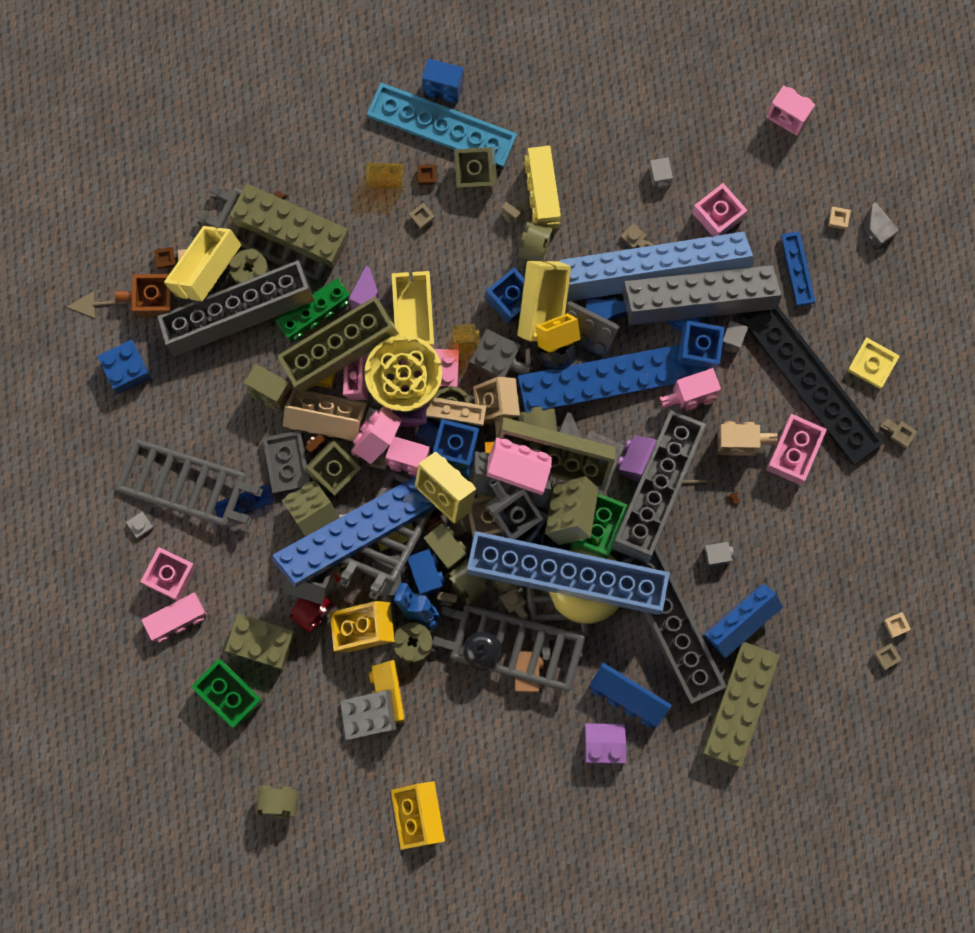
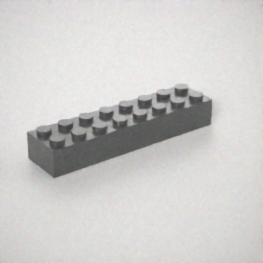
[158,260,315,357]
[623,265,782,325]
[612,410,706,564]
[621,545,727,705]

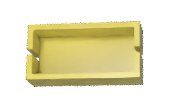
[524,146,561,229]
[164,226,241,301]
[517,261,571,341]
[392,271,434,349]

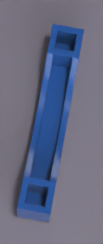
[585,297,699,332]

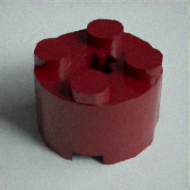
[289,596,335,633]

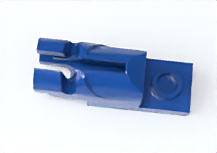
[394,583,441,630]

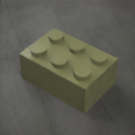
[545,476,599,545]
[282,480,340,537]
[225,614,296,671]

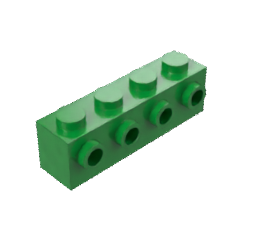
[275,278,350,342]

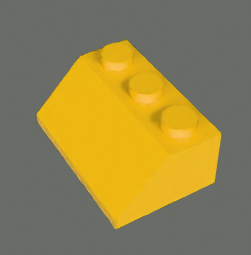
[369,660,405,724]
[391,781,445,850]

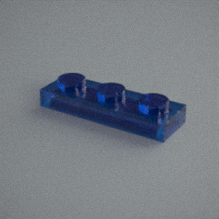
[215,484,275,518]

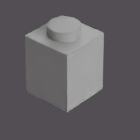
[649,157,673,189]
[722,321,748,353]
[703,542,734,567]

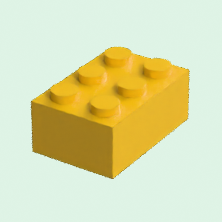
[330,601,395,652]

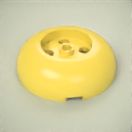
[365,335,442,412]
[549,549,619,624]

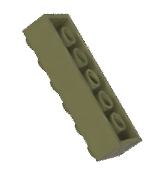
[230,183,349,268]
[277,296,399,393]
[497,417,615,491]
[701,642,780,768]

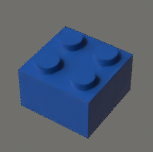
[422,58,464,103]
[483,268,525,324]
[677,321,725,369]
[97,340,151,394]
[432,419,479,470]
[407,549,445,597]

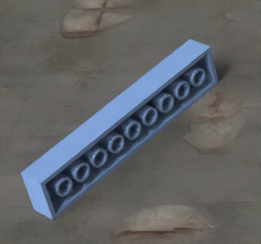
[559,232,753,302]
[466,531,670,615]

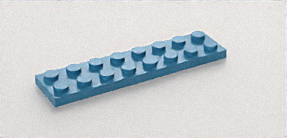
[367,83,517,169]

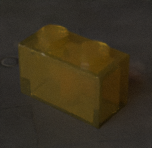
[366,163,405,189]
[452,324,480,354]

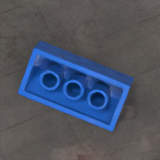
[701,584,783,658]
[588,663,671,729]

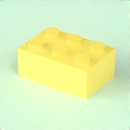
[414,452,476,524]

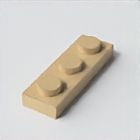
[426,397,486,426]

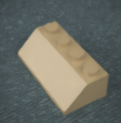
[283,388,367,441]

